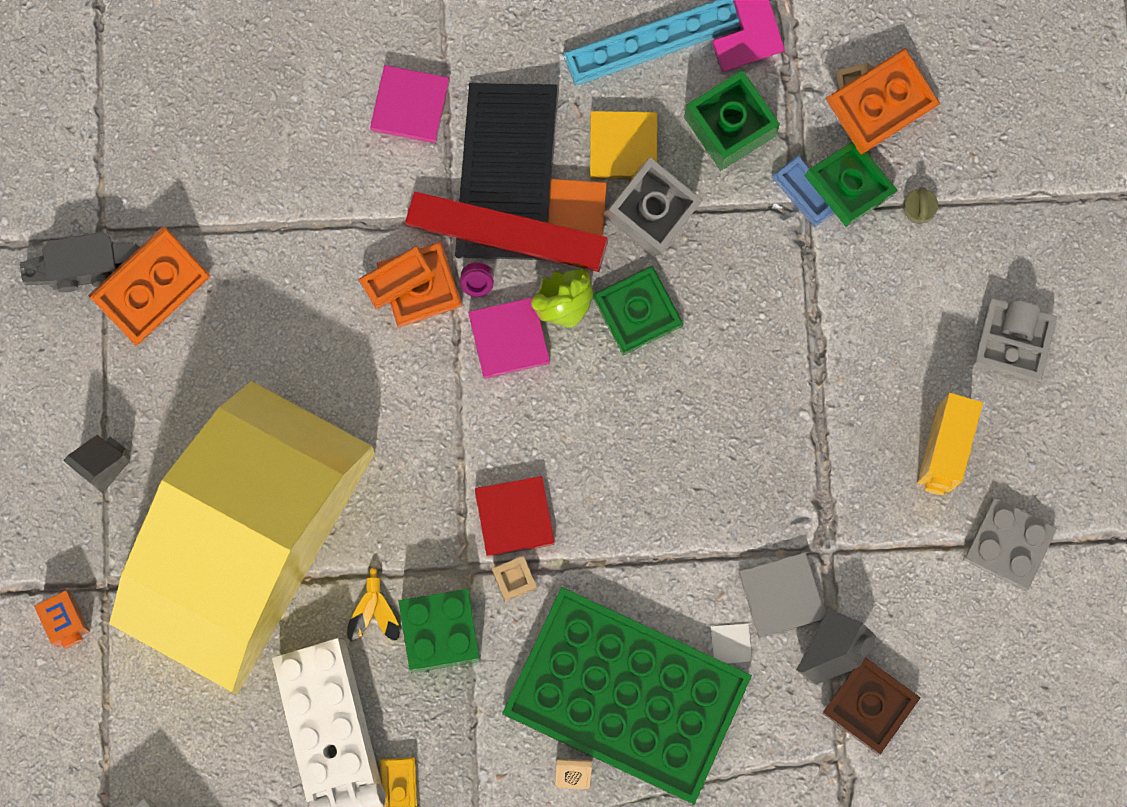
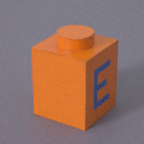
[34,590,90,649]

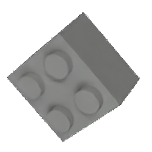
[602,157,703,257]

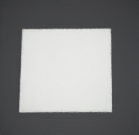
[711,623,752,663]

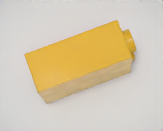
[917,392,983,495]

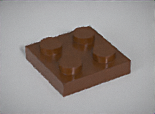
[822,657,921,755]

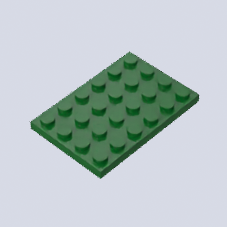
[502,587,752,805]

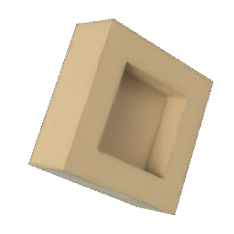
[492,556,537,602]

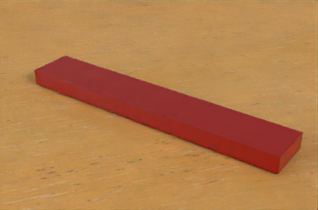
[405,191,608,272]

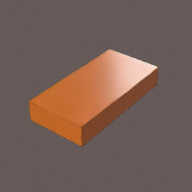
[359,246,435,310]

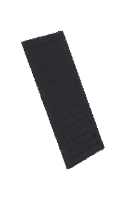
[455,82,558,260]

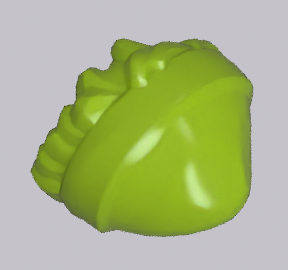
[531,269,594,328]

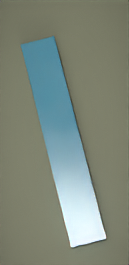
[563,0,741,86]

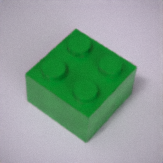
[684,70,780,171]
[398,589,480,674]

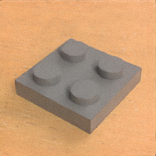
[963,497,1057,591]

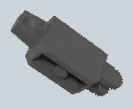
[20,232,140,292]

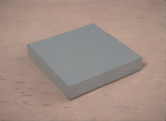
[739,552,825,639]

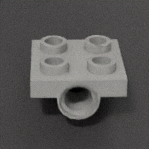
[973,298,1057,383]

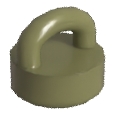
[903,187,938,224]

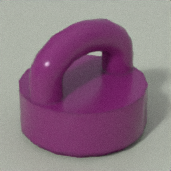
[460,262,494,297]

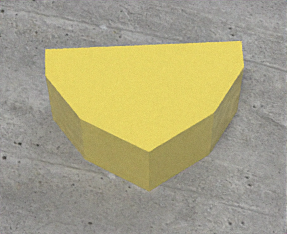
[109,381,375,695]

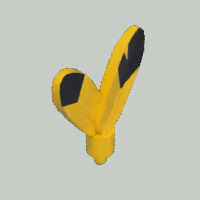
[347,568,400,641]

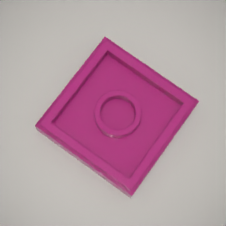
[370,65,450,144]
[468,297,550,379]

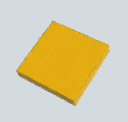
[590,111,657,179]

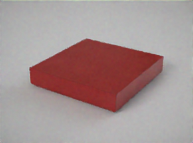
[474,476,555,557]

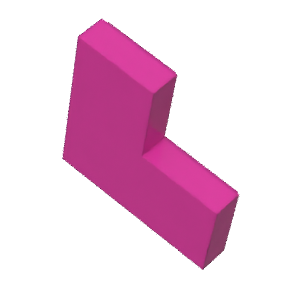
[711,0,785,72]

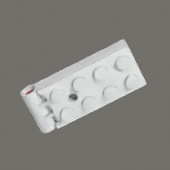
[272,638,386,807]

